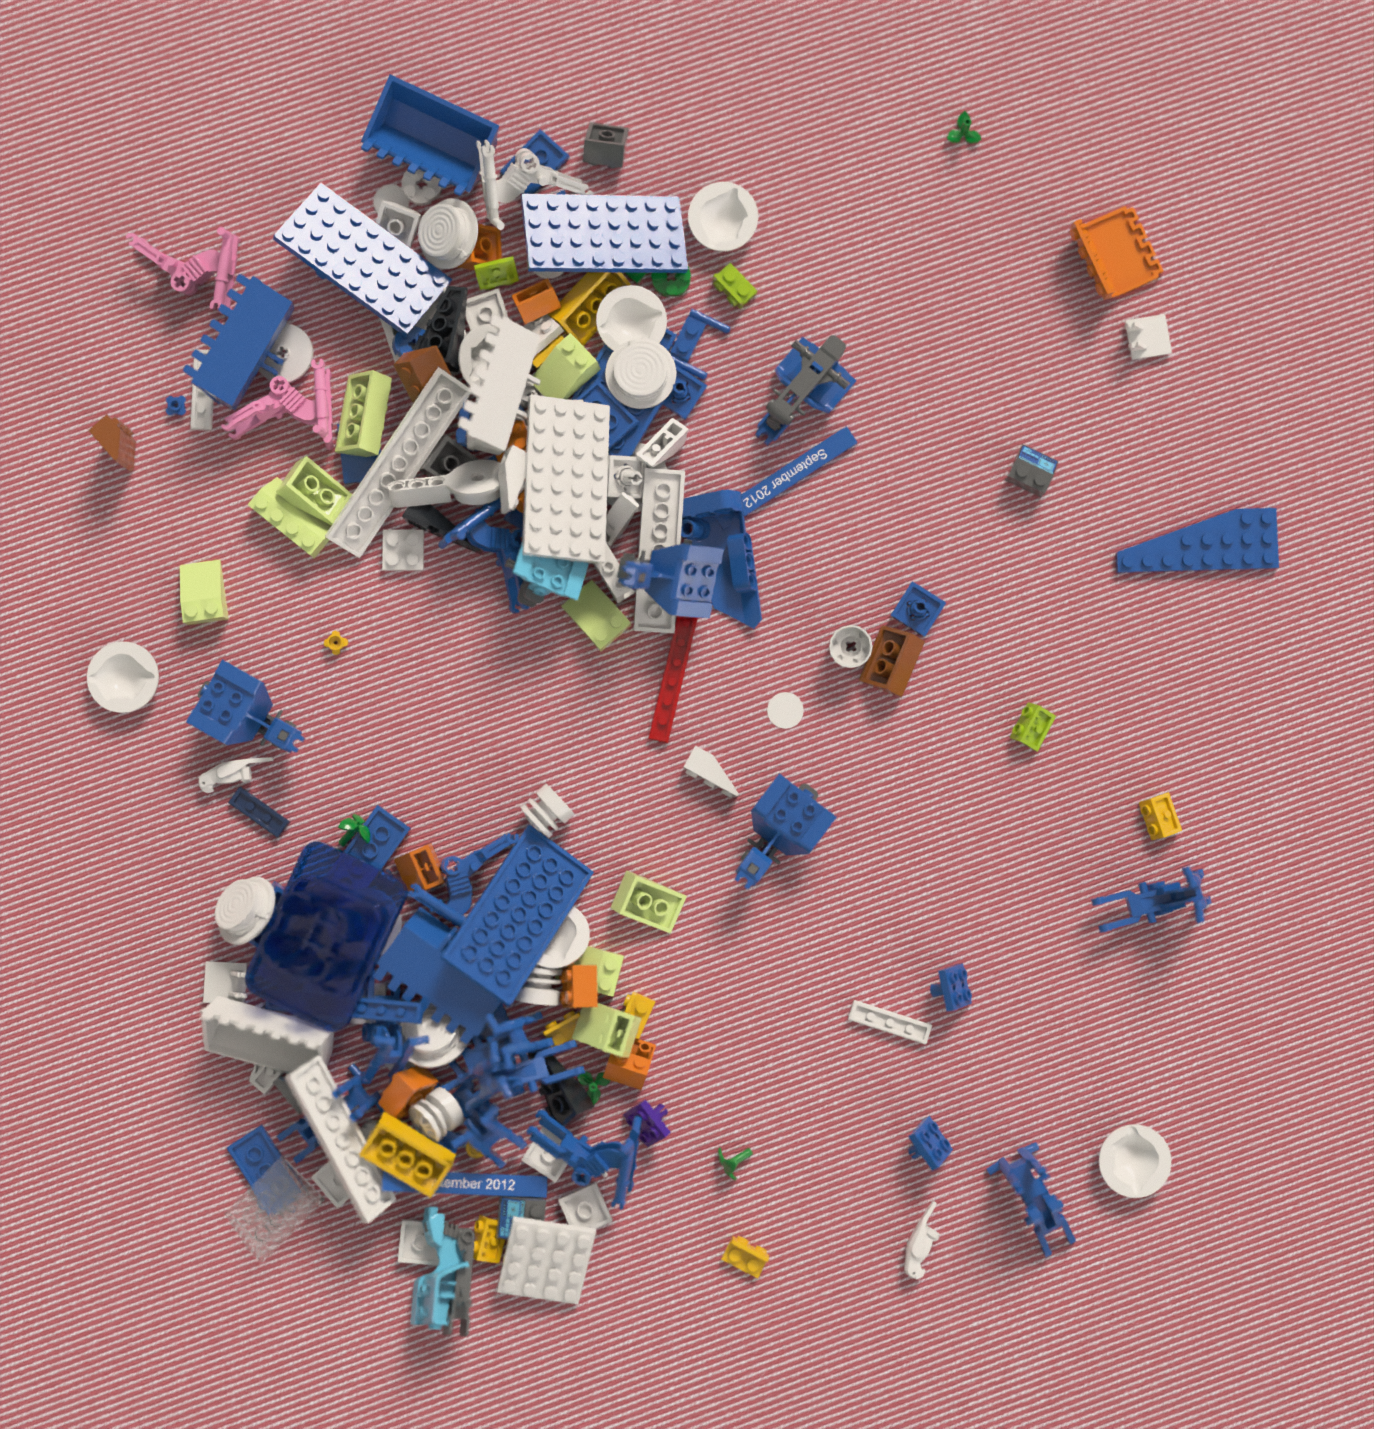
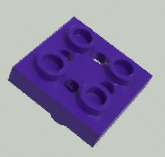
[623,1099,671,1147]

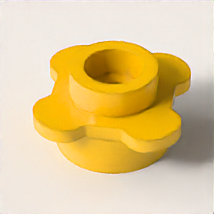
[324,631,348,655]

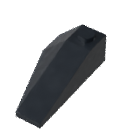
[415,286,468,372]
[402,504,482,555]
[528,1049,595,1127]

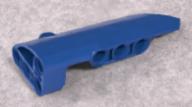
[681,490,762,629]

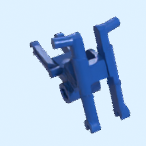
[438,497,530,614]
[406,833,519,927]
[1091,866,1212,933]
[361,960,430,1084]
[431,1011,555,1092]
[457,1040,585,1112]
[434,1060,528,1169]
[276,1063,385,1164]
[526,1110,642,1210]
[986,1142,1076,1258]

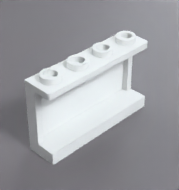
[593,542,635,604]

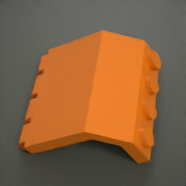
[1070,206,1164,300]

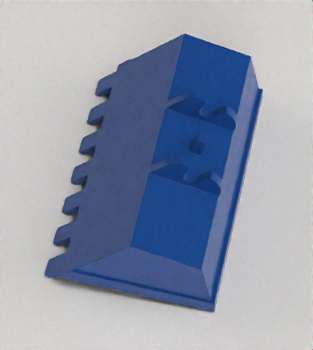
[373,907,503,1044]

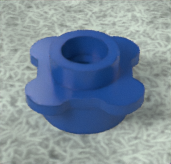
[166,395,186,416]

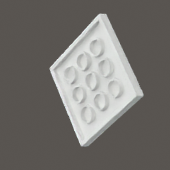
[497,1216,596,1304]

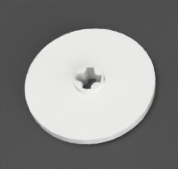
[259,324,313,383]

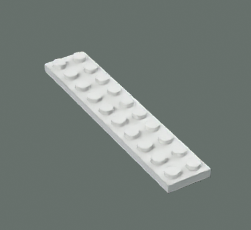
[325,367,471,558]

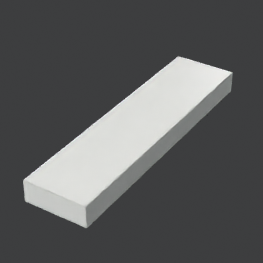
[190,349,213,431]
[848,1000,932,1045]

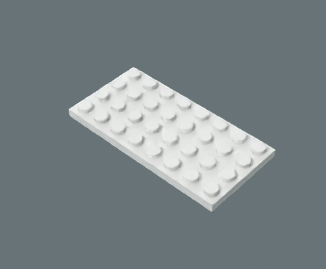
[522,395,610,564]

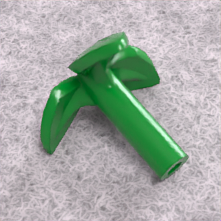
[947,111,981,144]
[338,814,370,846]
[577,1071,611,1105]
[718,1147,753,1180]

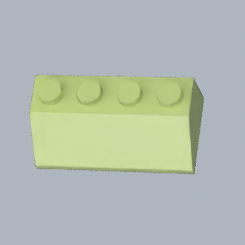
[335,370,392,457]
[248,477,332,559]

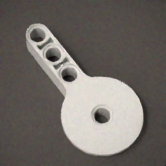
[387,460,500,508]

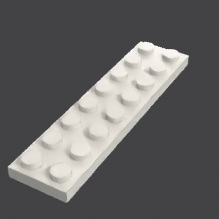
[633,468,685,633]
[285,1055,397,1224]

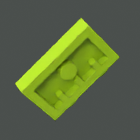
[474,256,519,290]
[713,263,758,309]
[1010,702,1056,752]

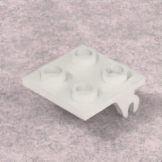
[1125,314,1172,360]
[203,961,249,1003]

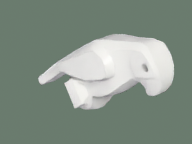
[199,757,274,793]
[904,1201,940,1279]

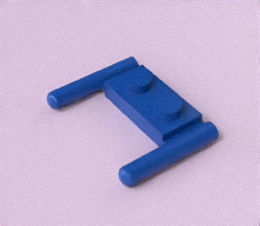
[670,308,730,380]

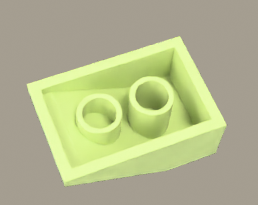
[533,333,601,399]
[276,456,353,525]
[180,559,229,625]
[561,580,631,651]
[610,870,687,933]
[555,946,624,997]

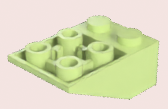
[572,1003,641,1058]

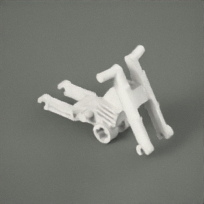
[476,140,593,230]

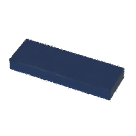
[228,786,291,838]

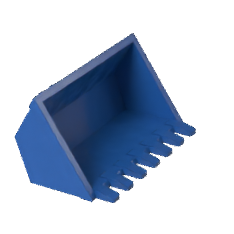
[361,74,499,196]
[183,274,295,410]

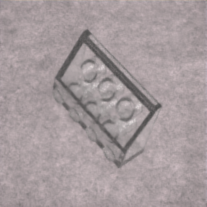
[224,1156,325,1263]

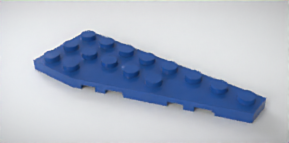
[1116,508,1279,573]

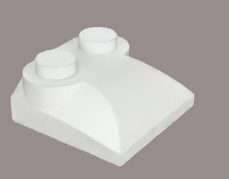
[376,200,421,248]

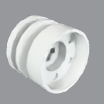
[829,625,872,668]
[520,784,575,838]
[516,965,563,1005]
[409,1087,464,1143]

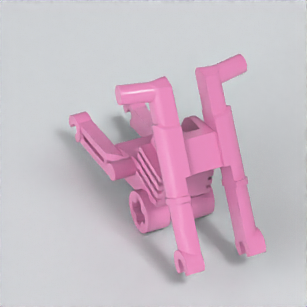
[126,227,241,313]
[221,359,334,450]

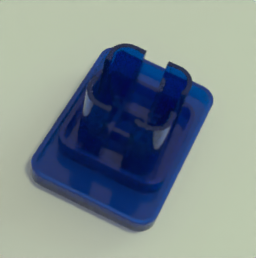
[245,841,408,1032]

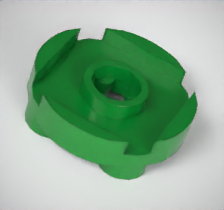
[651,266,691,297]

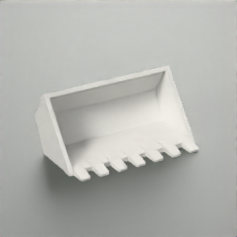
[458,315,541,455]
[201,996,335,1074]

